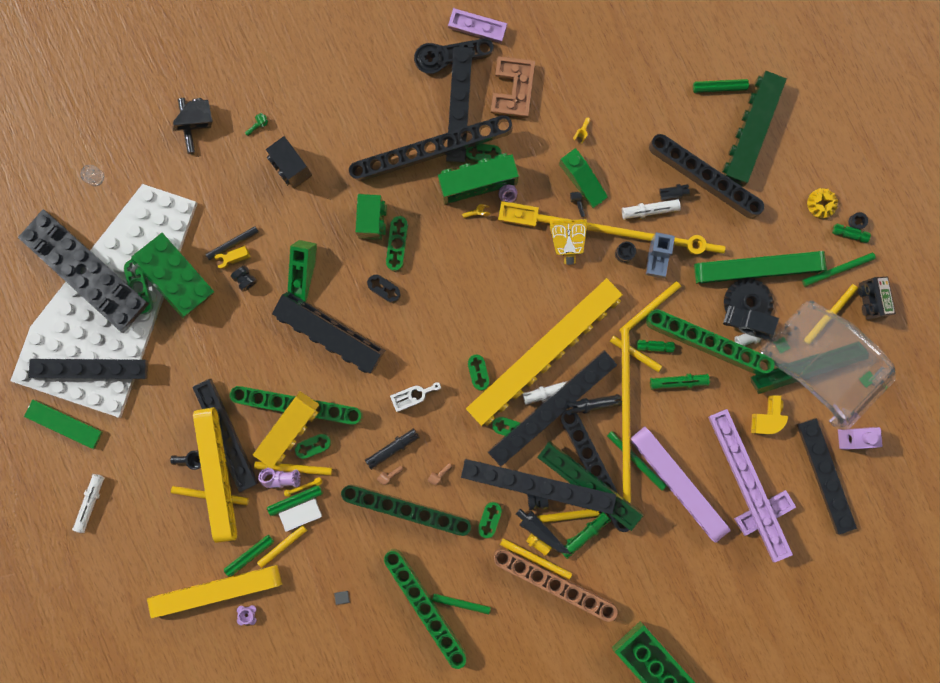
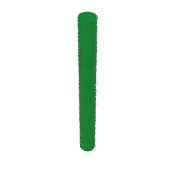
[802,252,876,287]
[607,431,667,491]

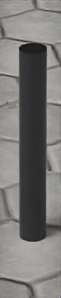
[178,98,195,154]
[206,226,259,260]

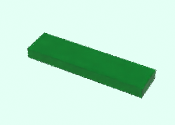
[24,399,103,449]

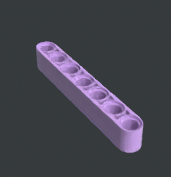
[630,427,731,543]

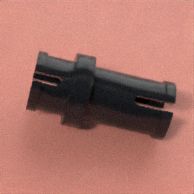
[659,184,690,201]

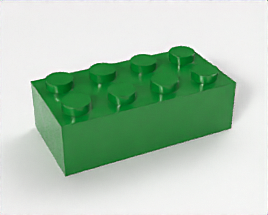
[438,153,519,205]
[131,232,214,318]
[612,621,695,683]

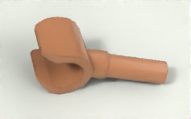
[427,464,452,485]
[377,466,403,485]

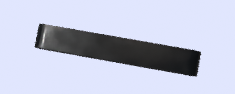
[649,134,764,218]
[560,411,629,532]

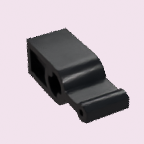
[723,305,779,341]

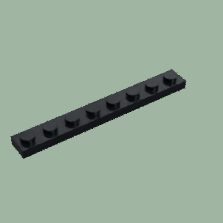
[487,350,617,467]
[461,459,617,514]

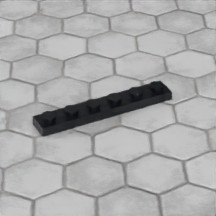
[446,47,473,163]
[29,359,148,379]
[192,379,259,492]
[796,418,857,535]

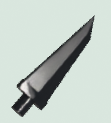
[515,509,571,554]

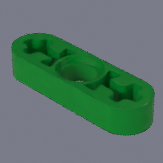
[386,216,408,272]
[124,260,153,315]

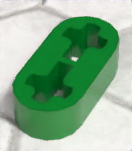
[466,144,502,162]
[468,354,489,390]
[492,417,521,436]
[295,434,331,459]
[478,502,502,538]

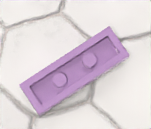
[448,8,507,44]
[734,490,796,536]

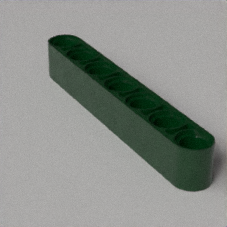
[341,484,471,536]

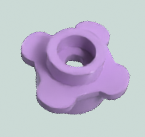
[237,605,257,625]

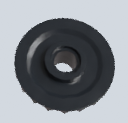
[724,278,774,315]

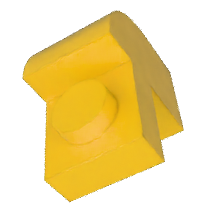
[751,395,788,434]

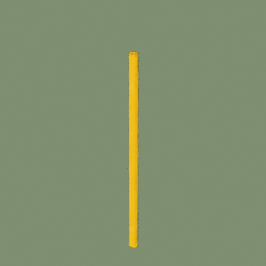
[621,328,631,503]

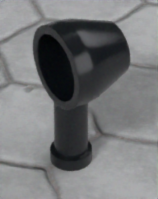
[170,450,201,470]

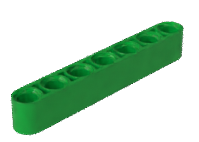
[694,251,827,284]
[646,309,775,376]
[230,386,363,424]
[384,549,466,669]

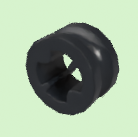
[848,212,868,230]

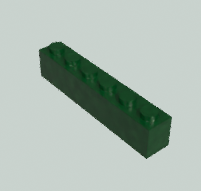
[722,71,787,187]

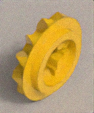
[807,188,838,218]

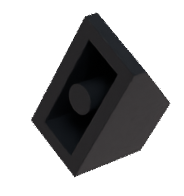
[172,98,212,131]

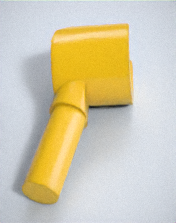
[573,117,590,144]
[462,204,490,218]

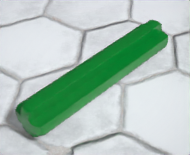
[693,79,749,93]
[267,486,323,516]
[224,535,274,577]

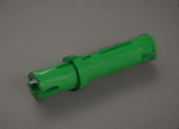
[650,373,710,390]
[562,512,611,559]

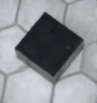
[265,136,312,189]

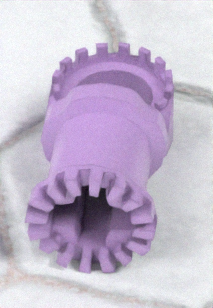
[259,468,301,488]

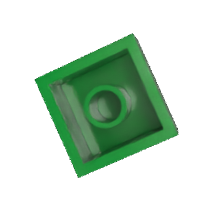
[355,194,387,240]

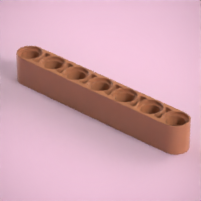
[494,548,618,622]

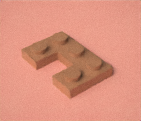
[491,56,535,118]

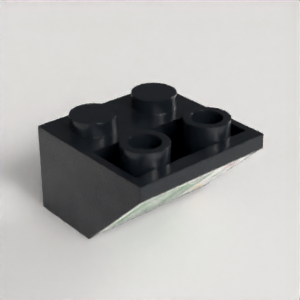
[858,276,896,320]

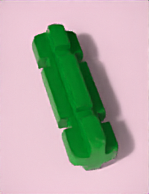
[832,223,871,243]
[637,340,675,353]

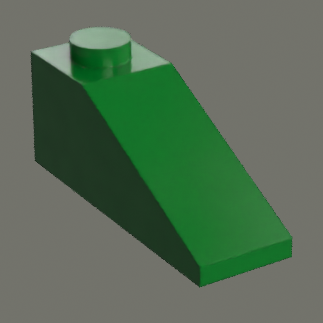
[559,148,608,208]
[287,240,317,302]

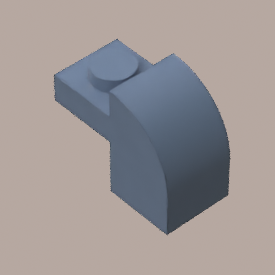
[646,232,675,279]

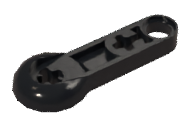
[414,39,493,74]

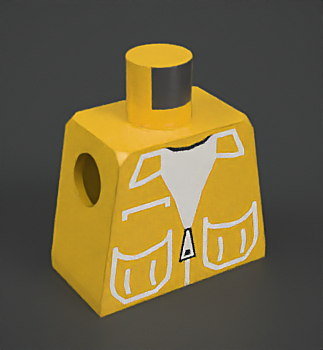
[550,219,587,264]

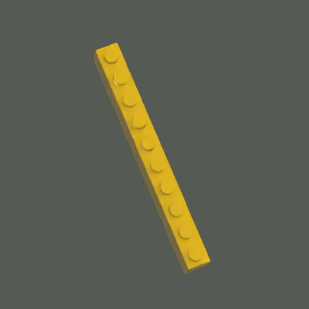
[466,278,623,426]

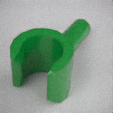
[245,113,268,136]

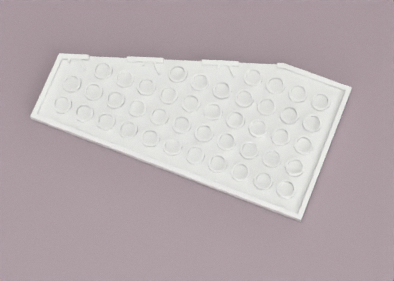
[11,184,198,418]

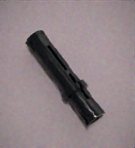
[565,394,622,415]
[365,428,420,470]

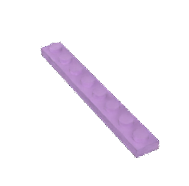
[708,409,793,563]

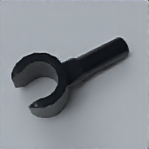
[570,192,586,217]

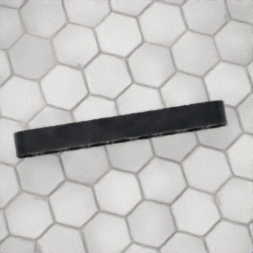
[349,116,513,181]

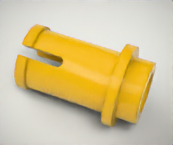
[526,533,552,556]

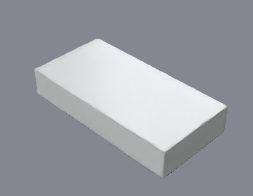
[279,499,322,531]

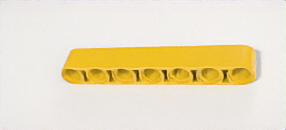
[193,407,237,543]
[147,565,282,618]

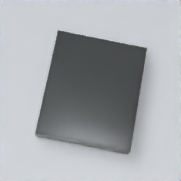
[334,591,349,605]

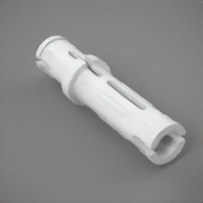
[622,199,681,220]
[522,381,568,405]
[72,474,105,533]

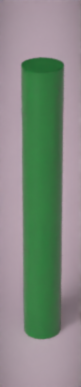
[432,593,491,615]

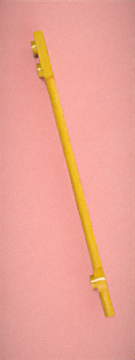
[498,201,725,255]

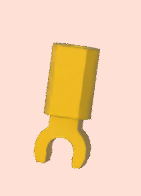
[215,246,250,269]

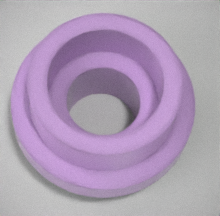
[498,184,517,203]

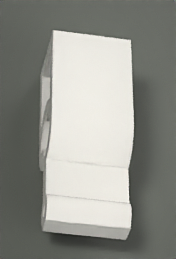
[390,383,441,412]

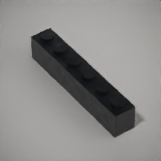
[272,291,386,374]

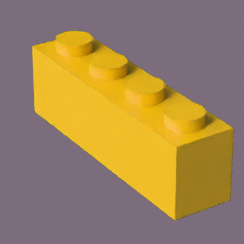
[253,391,319,469]

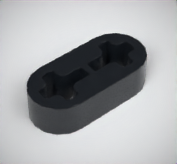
[367,275,401,303]

